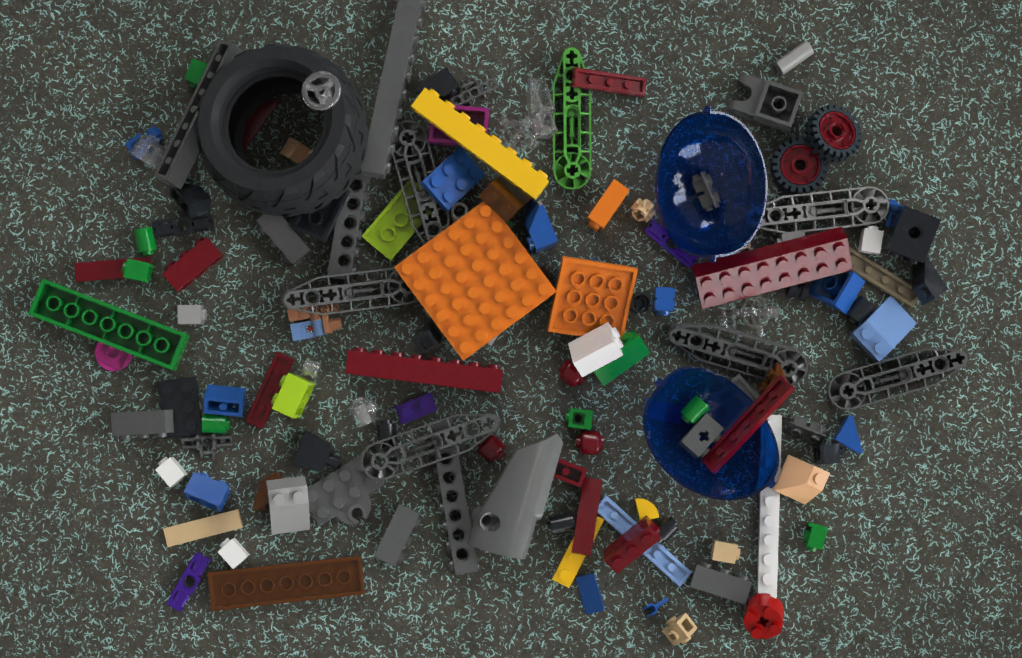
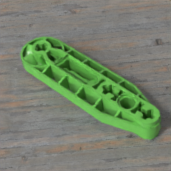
[552,47,592,191]

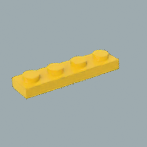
[552,516,604,588]

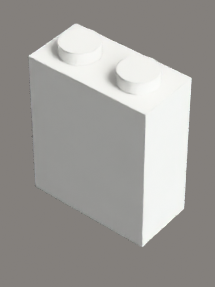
[568,322,623,377]

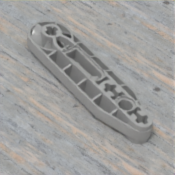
[746,186,889,234]

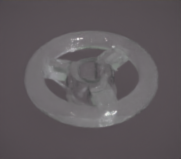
[302,71,341,110]

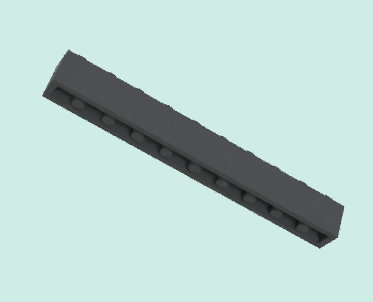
[360,0,427,179]

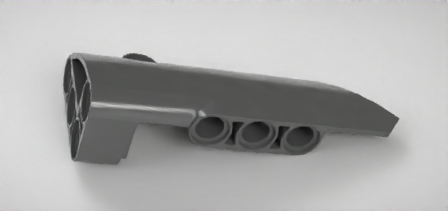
[467,433,563,560]

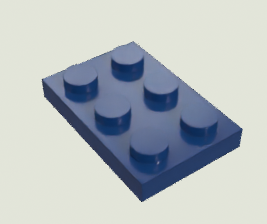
[420,146,485,212]

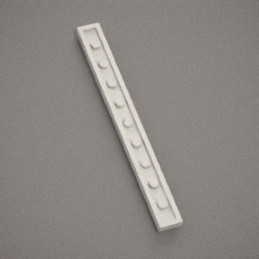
[757,415,782,599]

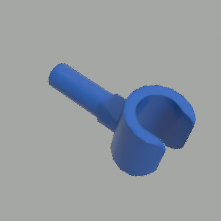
[885,199,899,227]
[643,597,669,617]

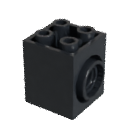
[881,205,941,265]

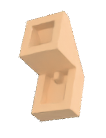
[280,137,313,164]

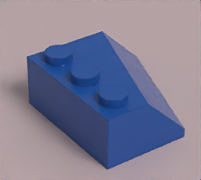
[521,198,558,254]

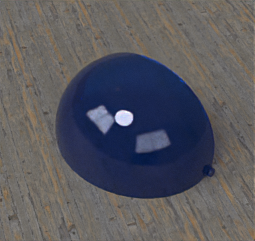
[655,106,768,263]
[643,367,779,501]

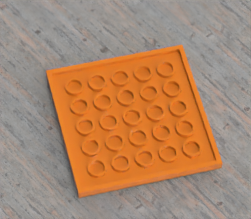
[394,201,557,361]

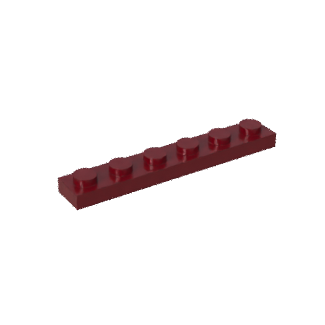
[701,375,795,474]

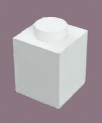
[858,226,884,255]
[155,457,188,487]
[218,538,250,569]

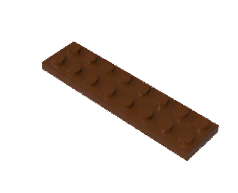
[207,555,366,611]

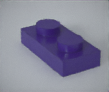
[395,392,438,425]

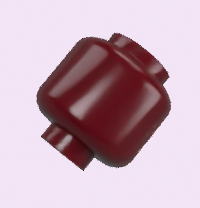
[558,359,587,387]
[576,430,604,455]
[477,435,506,463]

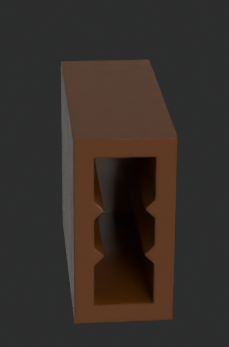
[479,176,532,222]

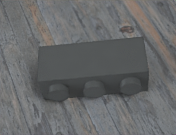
[256,214,312,266]
[111,409,174,439]
[374,503,422,567]
[688,561,752,604]

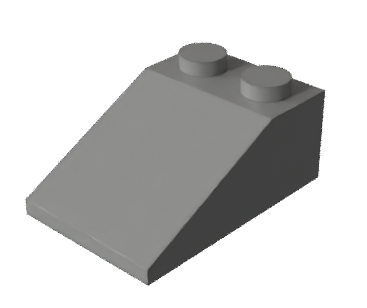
[266,476,310,535]

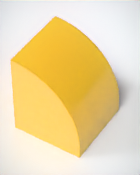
[634,498,659,521]

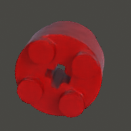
[744,593,784,639]

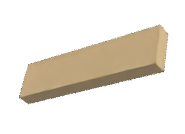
[163,509,243,547]

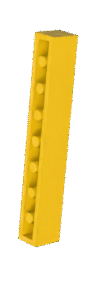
[411,88,549,201]

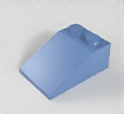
[849,295,917,362]

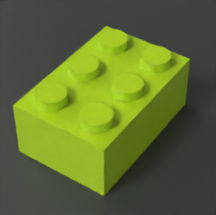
[271,373,316,418]

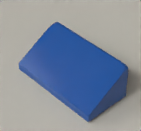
[575,572,605,615]

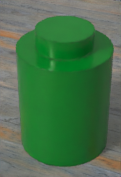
[133,227,157,257]
[681,395,711,425]
[202,414,231,434]

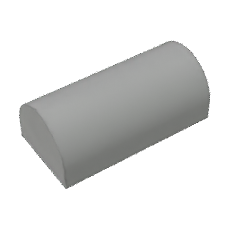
[773,41,814,76]

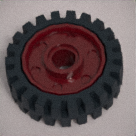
[804,104,862,163]
[770,137,829,194]

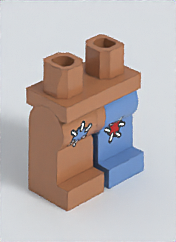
[287,299,342,342]

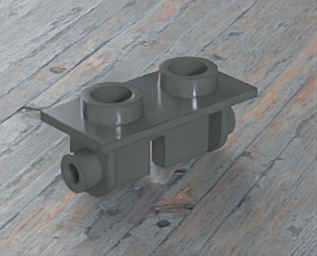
[691,171,721,212]
[785,414,827,444]

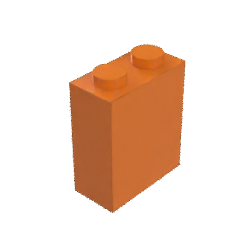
[586,179,630,232]

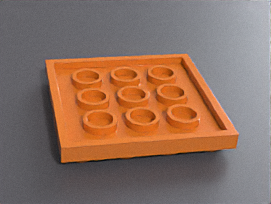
[547,256,638,338]

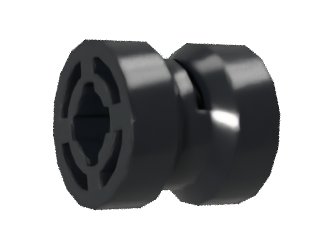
[786,283,810,302]
[629,294,650,313]

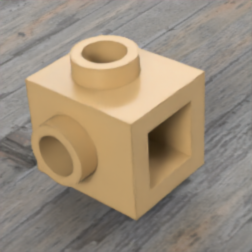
[662,613,698,646]

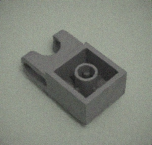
[727,74,803,133]

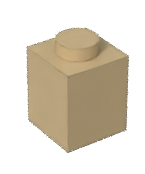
[710,540,740,564]

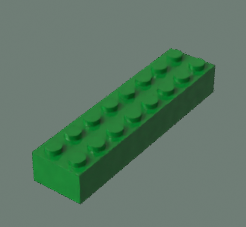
[28,278,190,371]

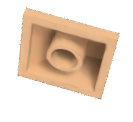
[773,455,830,505]

